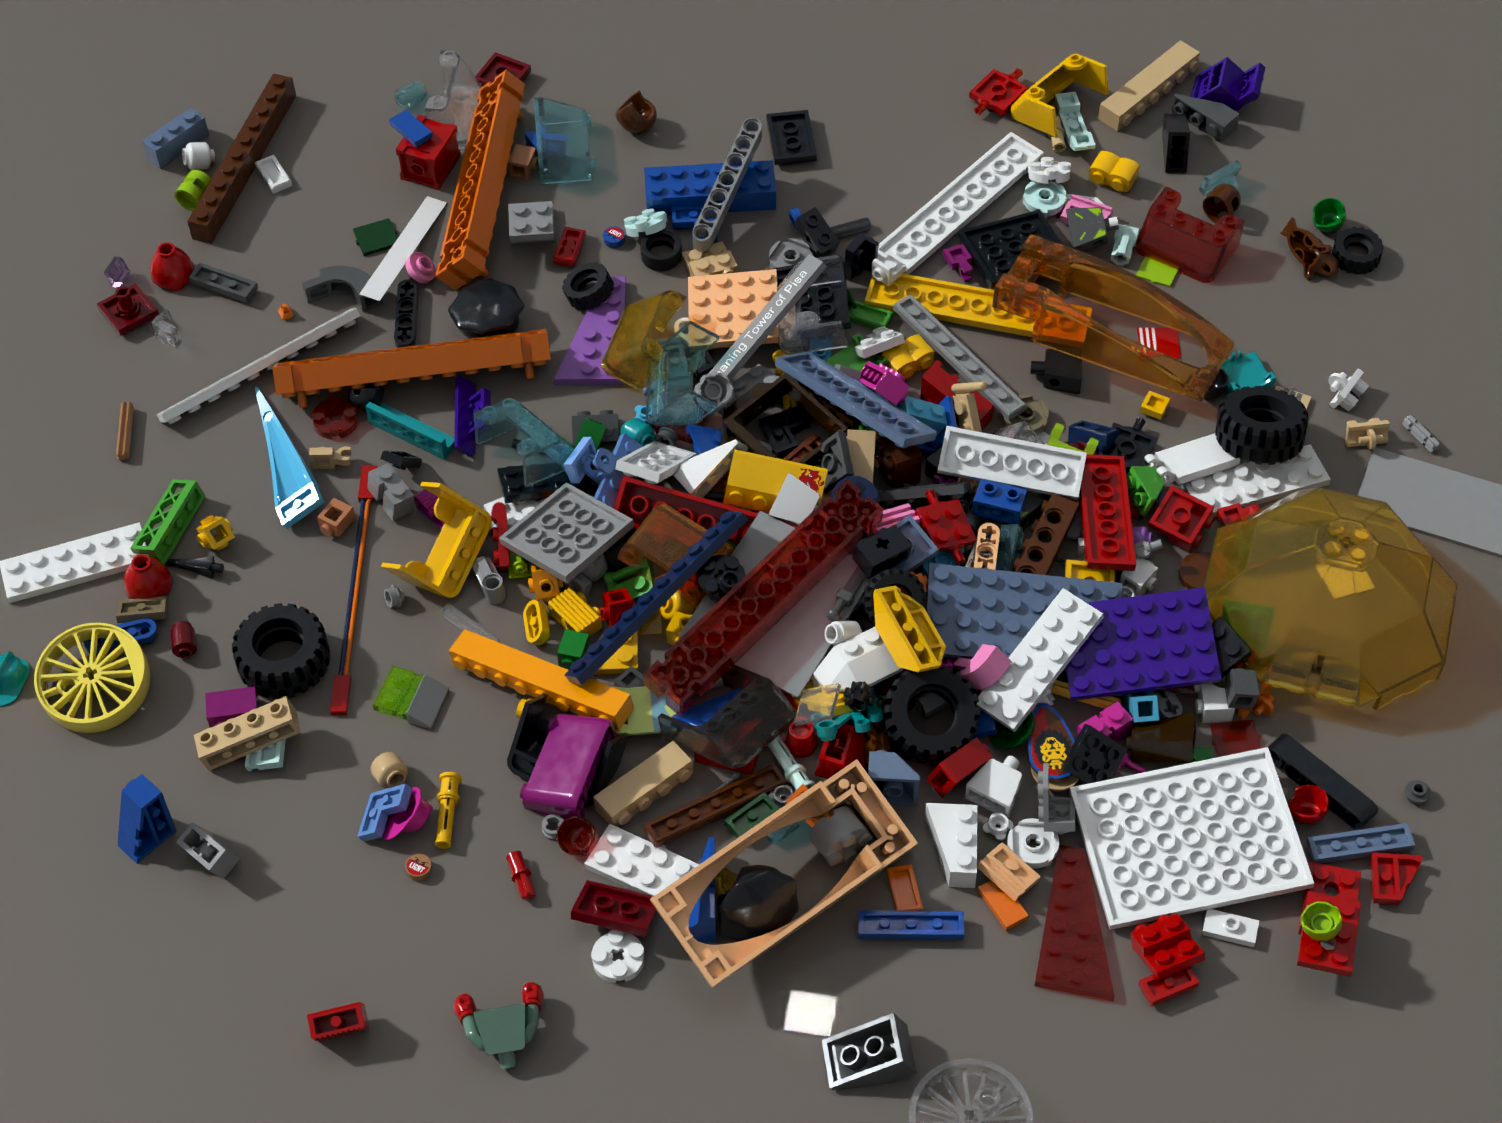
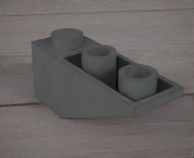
[1172,94,1240,142]

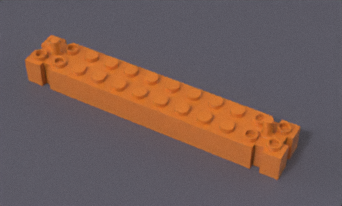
[435,70,525,291]
[272,329,551,408]

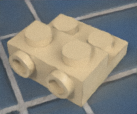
[682,241,738,277]

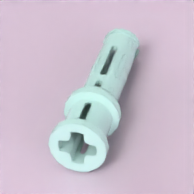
[763,730,815,791]

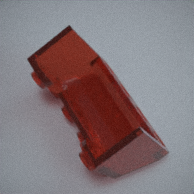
[1135,187,1244,283]

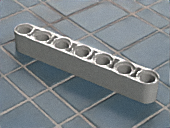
[692,118,762,252]

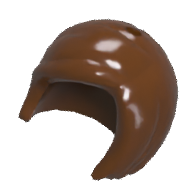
[615,90,657,134]

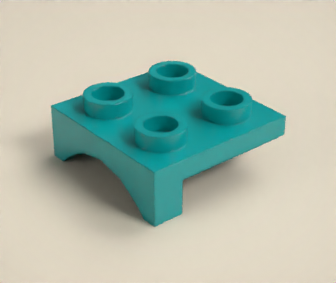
[1213,350,1276,393]

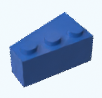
[117,774,177,864]

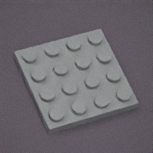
[499,482,635,583]

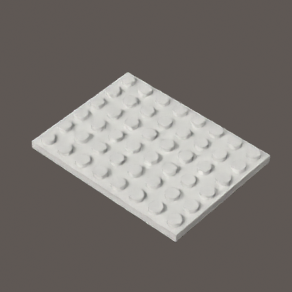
[1069,747,1314,930]

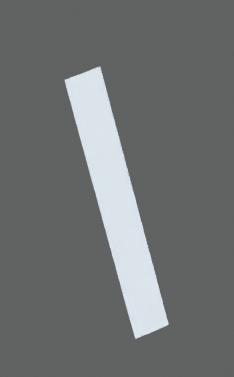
[360,196,447,301]

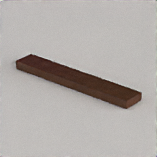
[643,764,787,848]

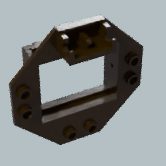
[721,373,854,475]

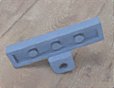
[582,433,643,509]

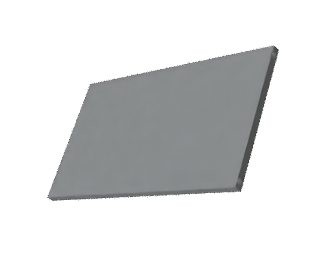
[1352,447,1502,558]

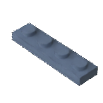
[1306,823,1415,864]

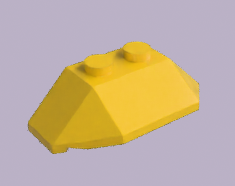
[873,585,946,672]

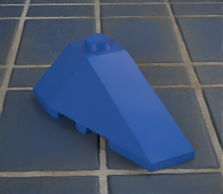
[689,837,716,943]

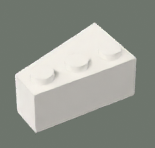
[925,803,977,888]

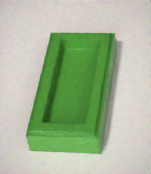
[849,300,893,329]

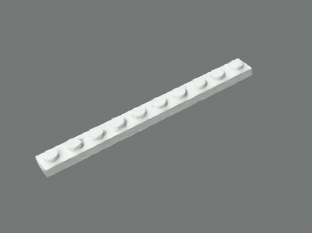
[156,308,361,424]

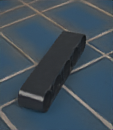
[1268,733,1378,830]

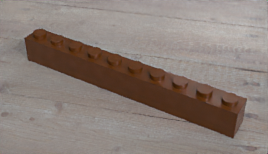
[187,74,296,244]

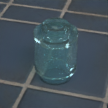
[395,81,427,109]

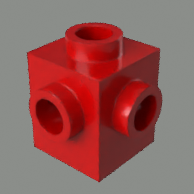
[600,588,635,627]

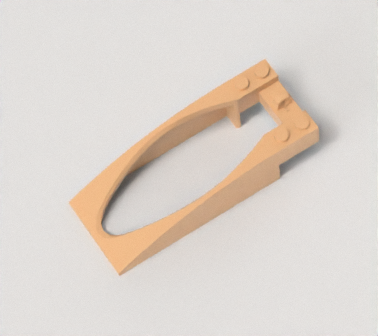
[650,759,918,988]

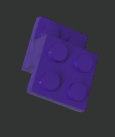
[1191,57,1266,111]

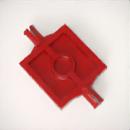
[969,68,1028,116]
[915,489,977,565]

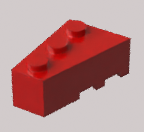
[920,360,994,431]

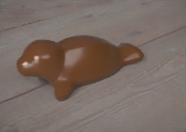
[1280,217,1339,280]

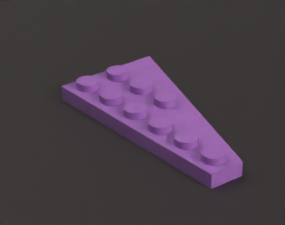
[554,277,626,385]

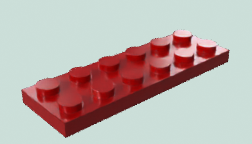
[1079,454,1136,571]

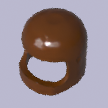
[1203,184,1241,225]

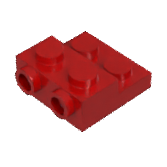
[1148,485,1215,552]
[1131,913,1205,980]

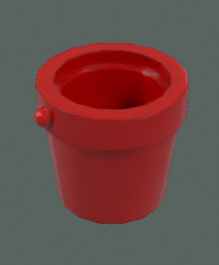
[785,718,818,758]

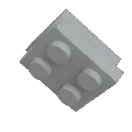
[508,201,555,244]

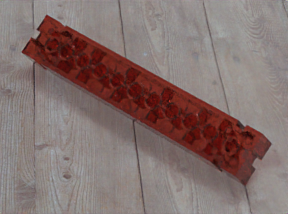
[644,478,884,717]

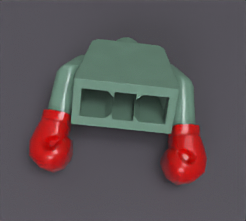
[454,982,544,1069]

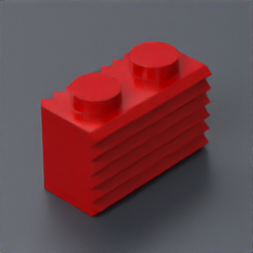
[307,1002,369,1043]

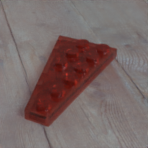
[1034,844,1115,1001]

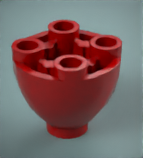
[150,242,195,291]
[124,554,173,599]

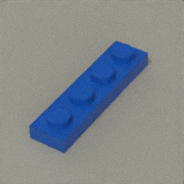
[858,910,964,940]

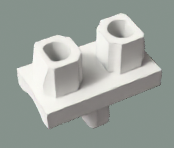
[1328,368,1369,412]

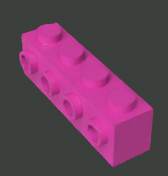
[857,361,910,405]

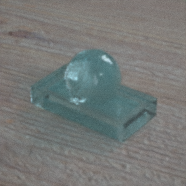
[1199,160,1242,195]

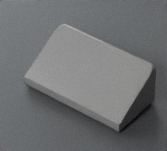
[407,675,449,729]

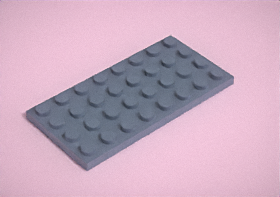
[926,563,1123,670]

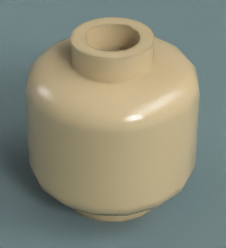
[371,752,408,789]

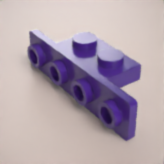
[454,375,491,457]

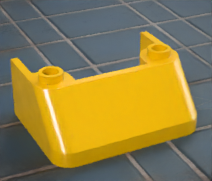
[1010,54,1109,137]
[381,482,492,598]

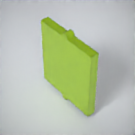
[1136,249,1183,288]

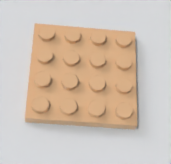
[688,269,780,350]

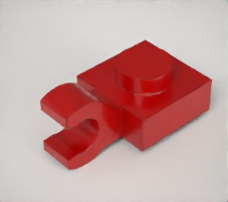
[1217,503,1261,533]

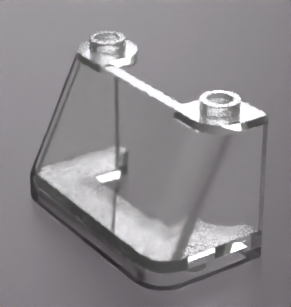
[425,50,483,148]

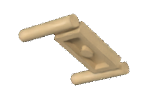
[951,381,987,432]

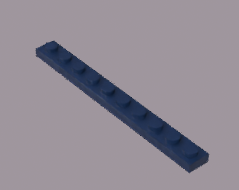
[565,511,748,685]

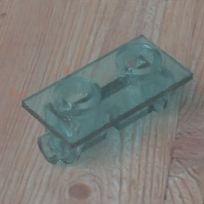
[996,524,1025,572]

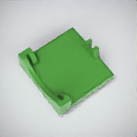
[824,333,888,379]

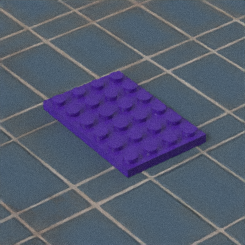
[1066,587,1222,701]

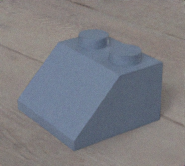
[868,750,920,806]

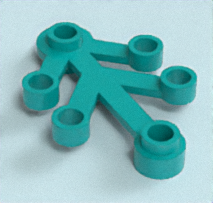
[812,691,883,741]

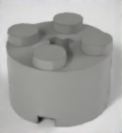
[810,807,872,866]

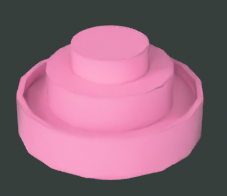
[405,252,436,284]

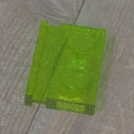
[373,665,424,720]

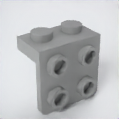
[1038,763,1075,834]

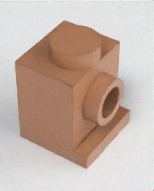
[317,498,356,538]

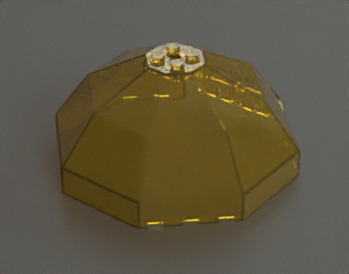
[1204,487,1458,710]

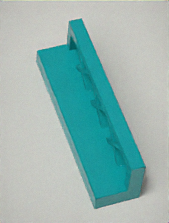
[365,402,454,460]

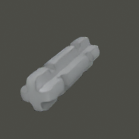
[1402,415,1441,453]

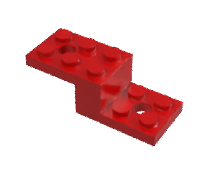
[1297,861,1361,977]

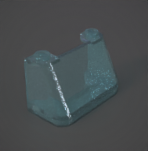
[533,97,595,184]

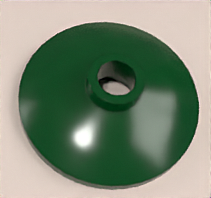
[989,712,1035,750]

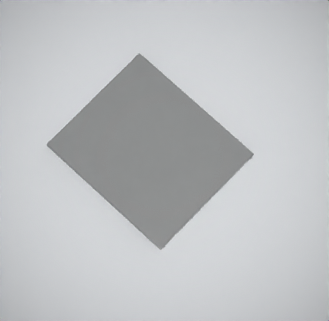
[678,511,869,699]

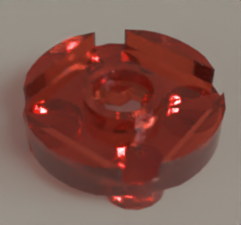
[311,395,358,439]

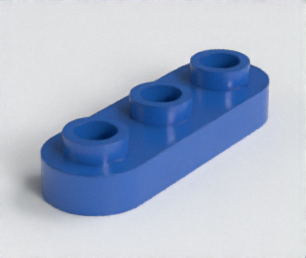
[83,618,158,656]

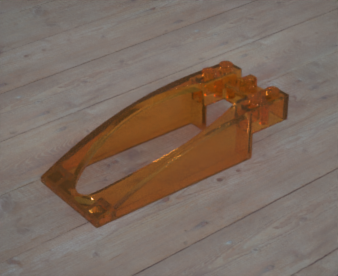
[992,234,1234,402]

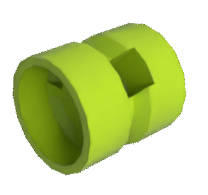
[174,170,211,211]

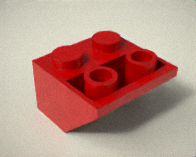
[814,719,869,779]

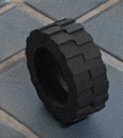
[1332,227,1383,275]
[562,262,614,310]

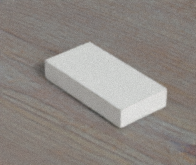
[254,155,292,194]

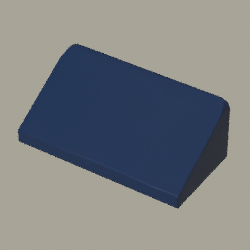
[1068,420,1120,451]

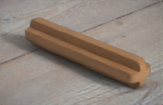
[116,402,134,461]

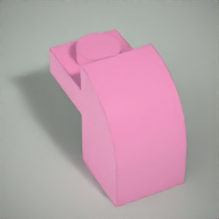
[953,644,1012,691]

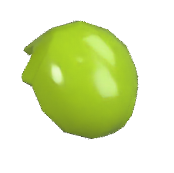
[1301,901,1342,941]

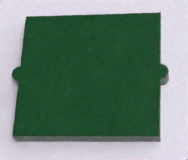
[353,218,398,256]

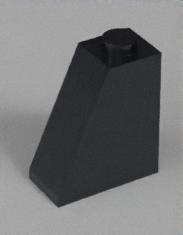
[1162,114,1190,173]

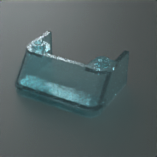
[646,321,719,426]

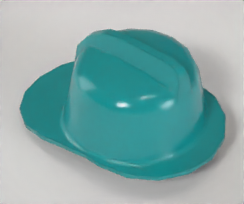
[0,651,30,706]

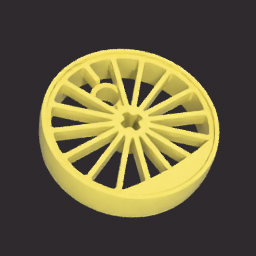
[34,623,151,733]

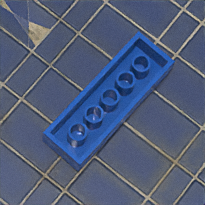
[644,160,776,216]

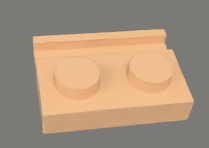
[977,842,1041,901]

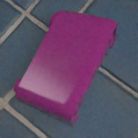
[520,713,617,826]

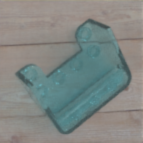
[474,398,576,487]

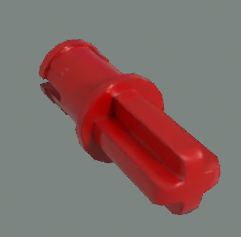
[506,851,536,901]

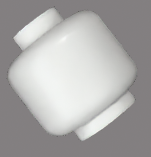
[182,142,215,170]

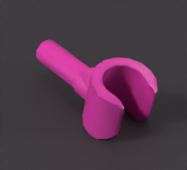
[1118,753,1146,773]

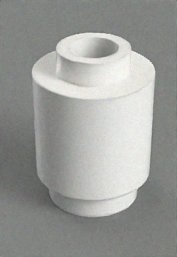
[824,621,862,646]

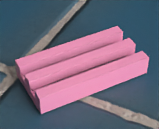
[866,503,920,534]

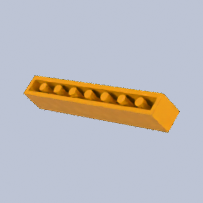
[448,629,634,731]

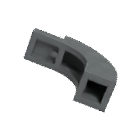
[302,266,383,312]

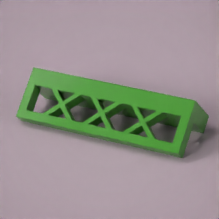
[130,479,206,565]

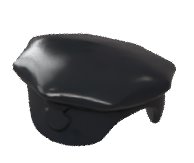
[448,278,525,339]
[717,865,799,941]

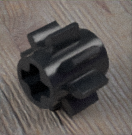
[843,681,875,712]

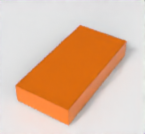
[886,864,924,911]
[978,880,1029,931]

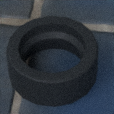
[640,230,682,271]

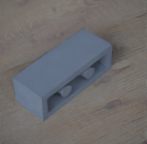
[142,107,209,169]

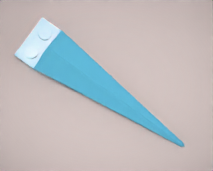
[255,386,325,529]

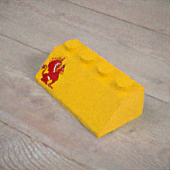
[723,449,828,523]

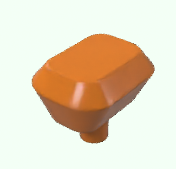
[278,304,294,320]

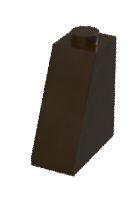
[1126,713,1196,763]

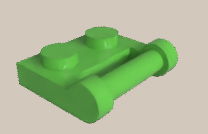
[604,556,655,604]

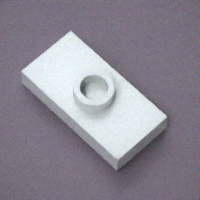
[1202,909,1259,947]

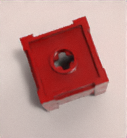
[396,115,461,190]

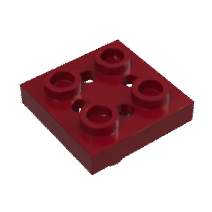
[97,283,159,336]

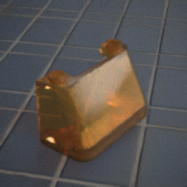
[617,504,734,608]

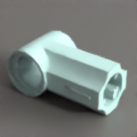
[1111,224,1139,266]

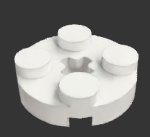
[1028,157,1071,184]
[1007,818,1059,869]
[591,929,644,983]

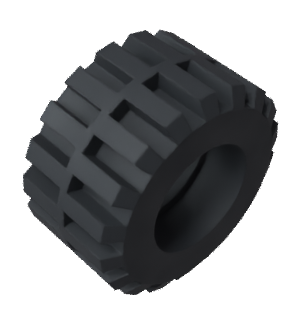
[863,569,927,623]

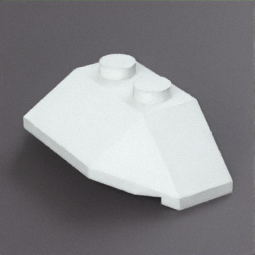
[813,627,904,693]

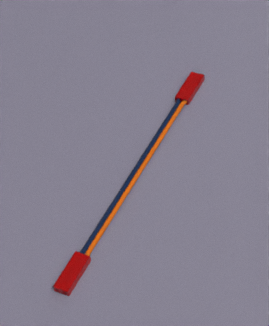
[330,465,378,715]

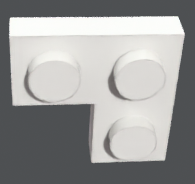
[854,327,905,359]

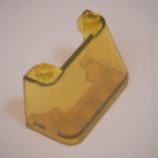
[601,290,686,390]

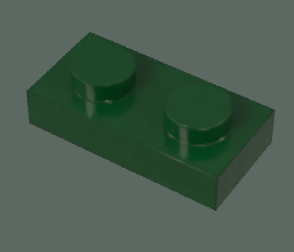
[724,792,780,838]

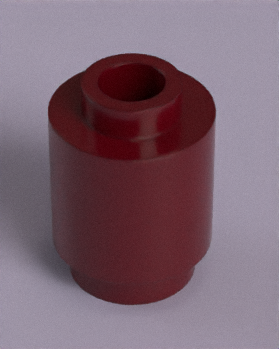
[170,621,197,658]

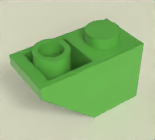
[1126,466,1165,516]

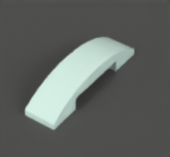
[1055,92,1096,151]

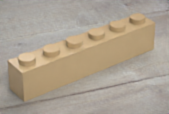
[1098,40,1200,132]

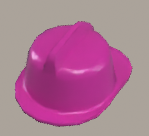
[382,787,433,840]

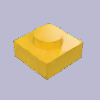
[1140,391,1171,420]

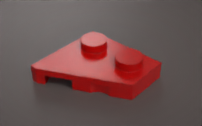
[1370,852,1423,905]

